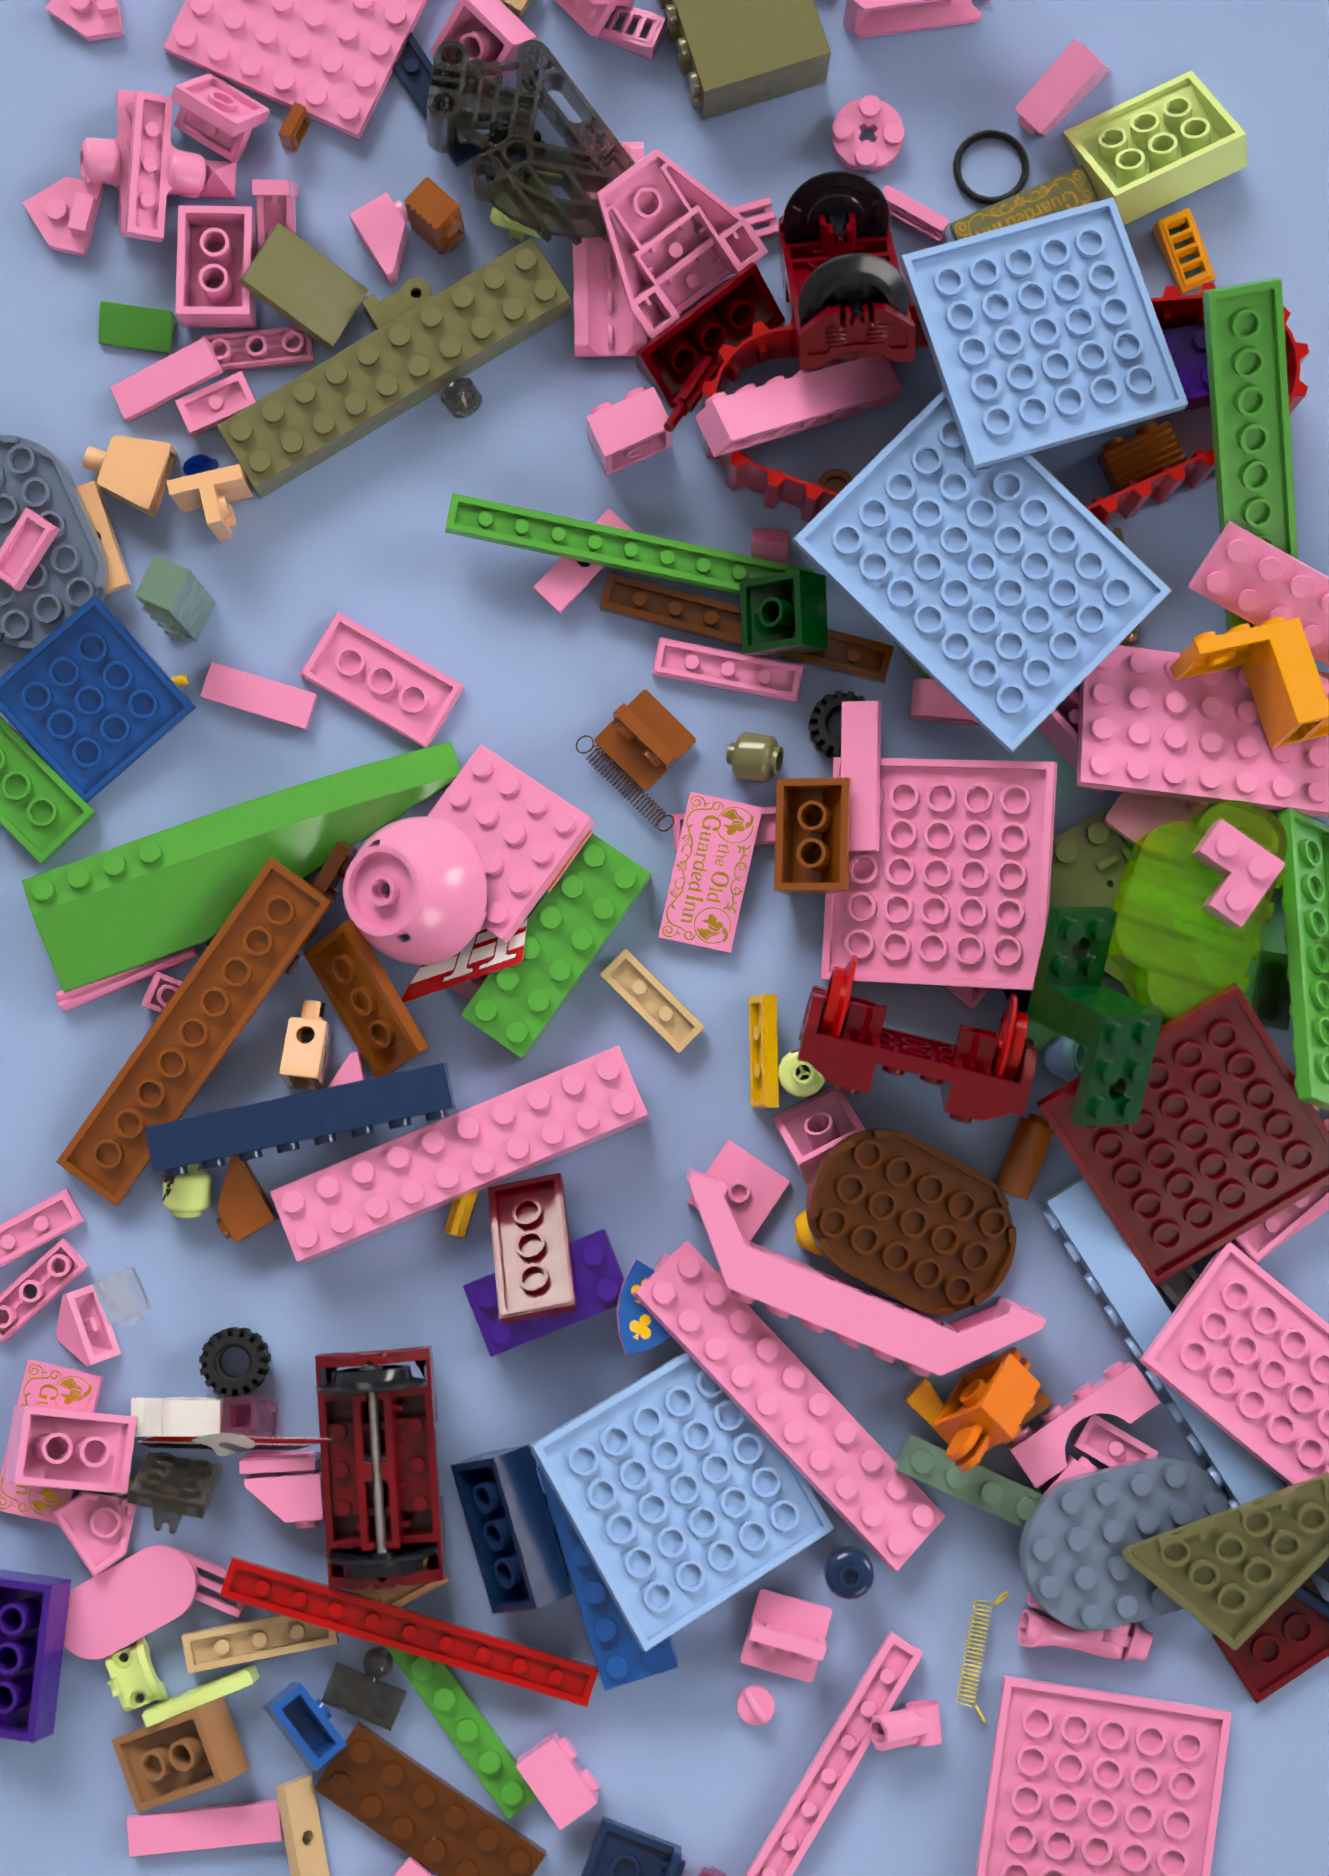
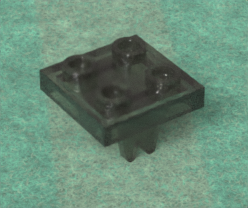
[127,1451,223,1534]

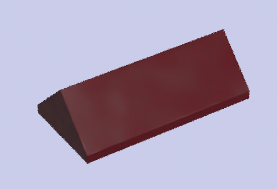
[636,262,786,409]

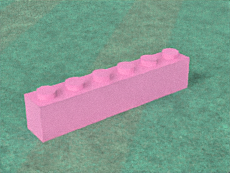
[695,356,903,457]

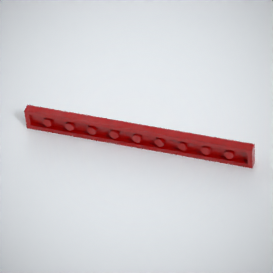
[220,1556,598,1707]

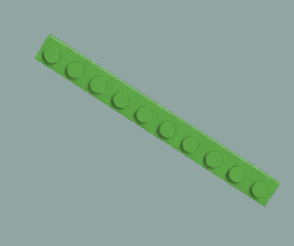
[445,493,815,595]

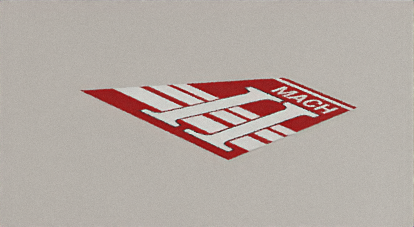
[401,916,528,1003]

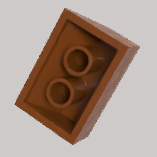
[774,777,851,895]

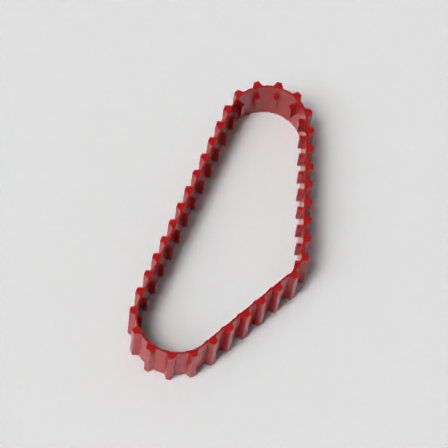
[701,282,1309,526]

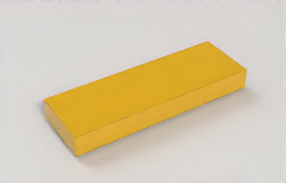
[748,995,779,1108]

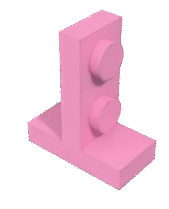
[252,179,299,251]

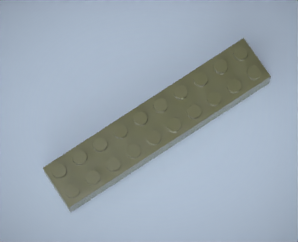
[217,237,572,499]

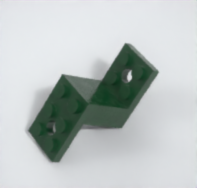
[1026,907,1163,1127]

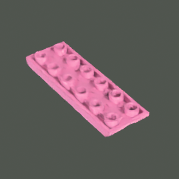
[571,142,647,357]

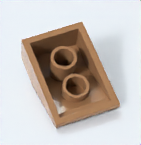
[111,1696,250,1813]

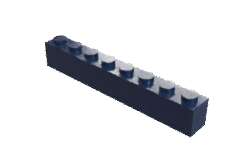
[145,1063,456,1178]

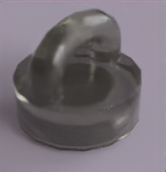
[441,377,482,418]

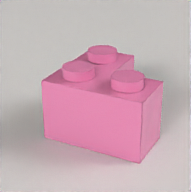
[1191,819,1286,930]

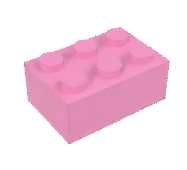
[175,206,258,328]

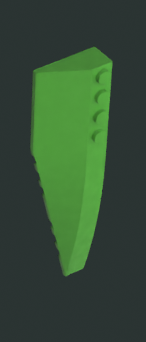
[22,741,461,993]

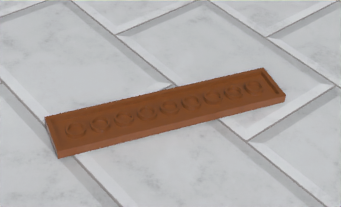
[56,858,334,1206]

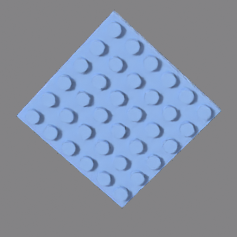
[899,197,1188,470]
[529,1351,834,1652]

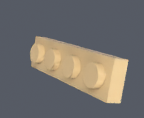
[181,1614,339,1674]

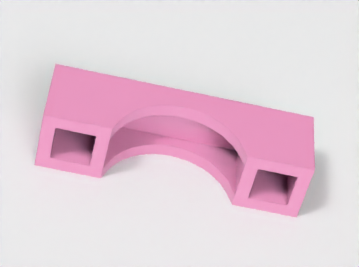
[1005,1361,1161,1488]

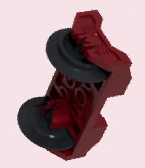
[778,171,915,370]

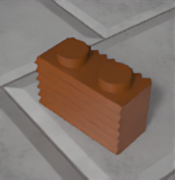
[405,177,465,254]
[1097,421,1187,494]

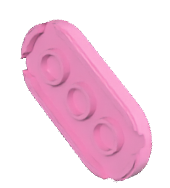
[64,1544,199,1660]

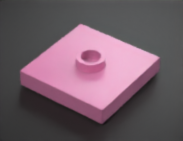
[687,1139,790,1241]

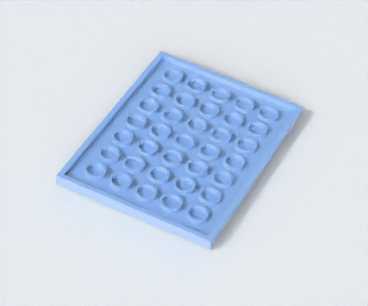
[793,389,1172,754]

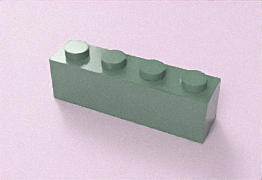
[135,554,215,642]
[894,1431,1045,1528]

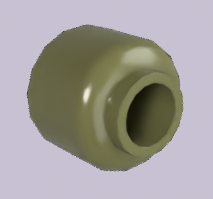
[726,732,784,783]

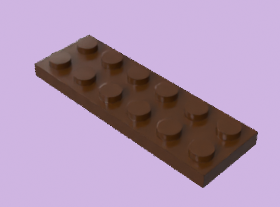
[314,1721,547,1876]

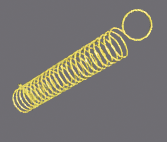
[956,1591,1009,1723]

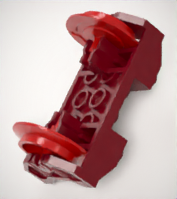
[798,955,1037,1123]

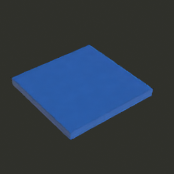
[0,594,197,803]

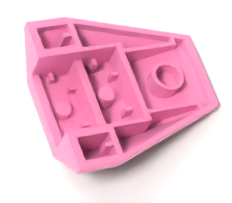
[596,148,768,340]

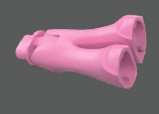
[1017,1591,1153,1662]

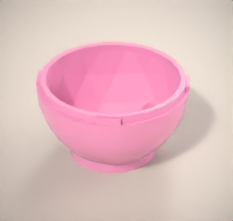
[343,816,487,965]

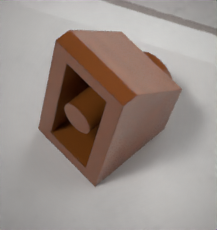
[216,1155,280,1242]

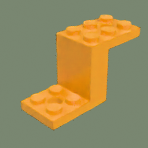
[1170,616,1329,749]

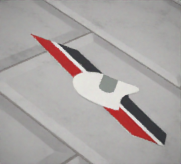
[136,1433,331,1456]

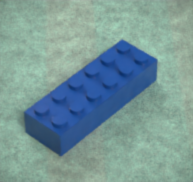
[537,1464,678,1691]

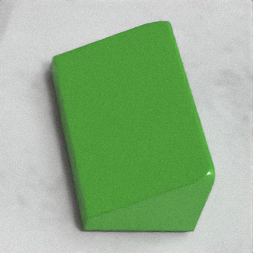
[98,301,177,355]

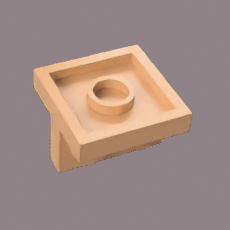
[166,464,254,541]

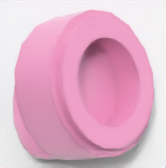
[737,1684,775,1725]

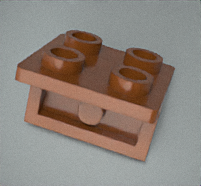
[595,690,696,791]

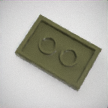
[238,222,368,350]

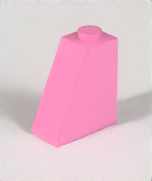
[1014,39,1111,136]

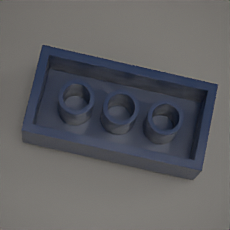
[450,1444,572,1614]

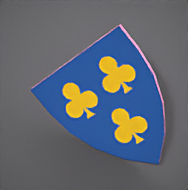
[617,1259,671,1355]

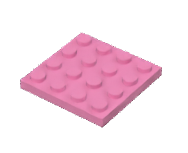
[428,744,596,943]

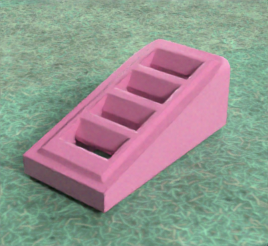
[586,5,667,60]

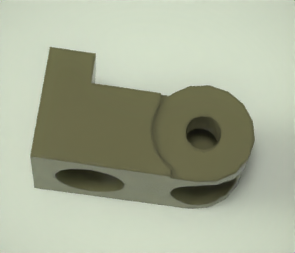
[361,277,433,330]

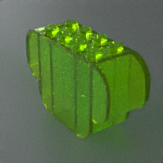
[1108,800,1287,1023]

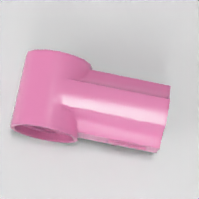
[868,1700,942,1751]

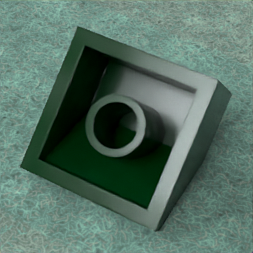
[740,569,828,655]

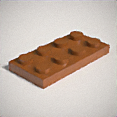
[303,919,429,1077]

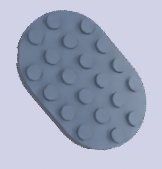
[0,435,108,650]
[1020,1456,1230,1631]

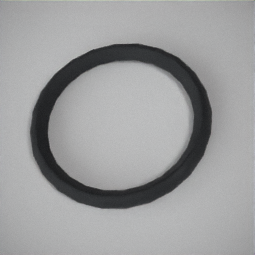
[953,130,1029,205]

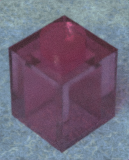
[221,1396,277,1437]

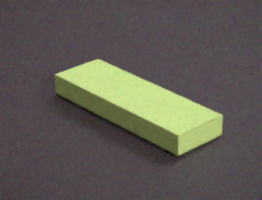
[142,1664,260,1728]

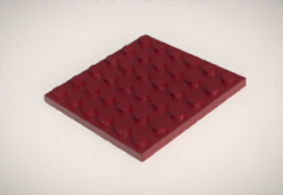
[1036,982,1329,1286]

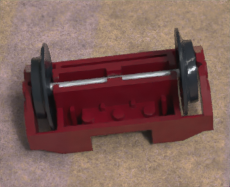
[315,1346,446,1590]

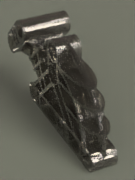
[427,40,635,245]

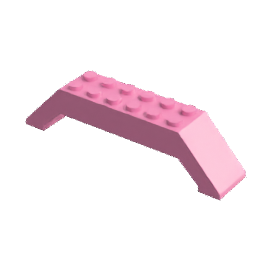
[686,1167,1047,1378]

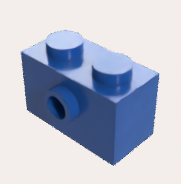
[262,1681,347,1771]

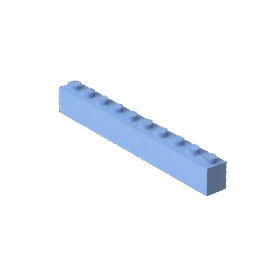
[1042,1178,1284,1508]

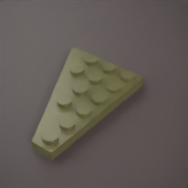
[1122,1472,1329,1651]

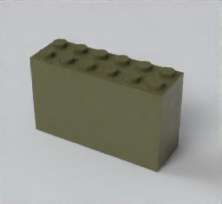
[657,0,831,120]

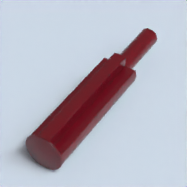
[664,356,717,432]

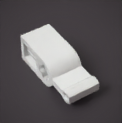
[131,1397,232,1437]

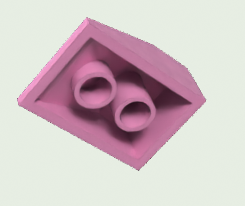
[3,1406,137,1494]

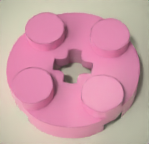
[831,95,905,173]

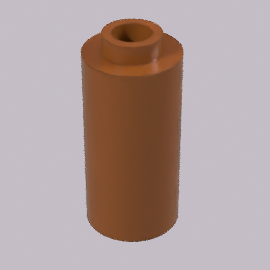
[994,1113,1054,1201]

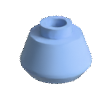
[1042,1035,1087,1082]

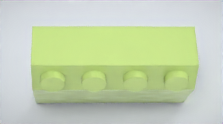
[1063,70,1247,225]

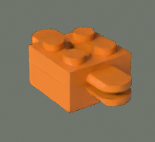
[932,1347,1041,1472]

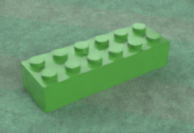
[461,833,651,1060]

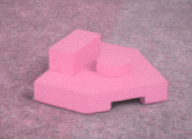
[45,0,124,42]
[23,176,104,258]
[51,1491,137,1577]

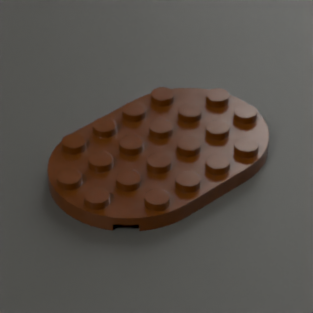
[806,1128,1016,1315]

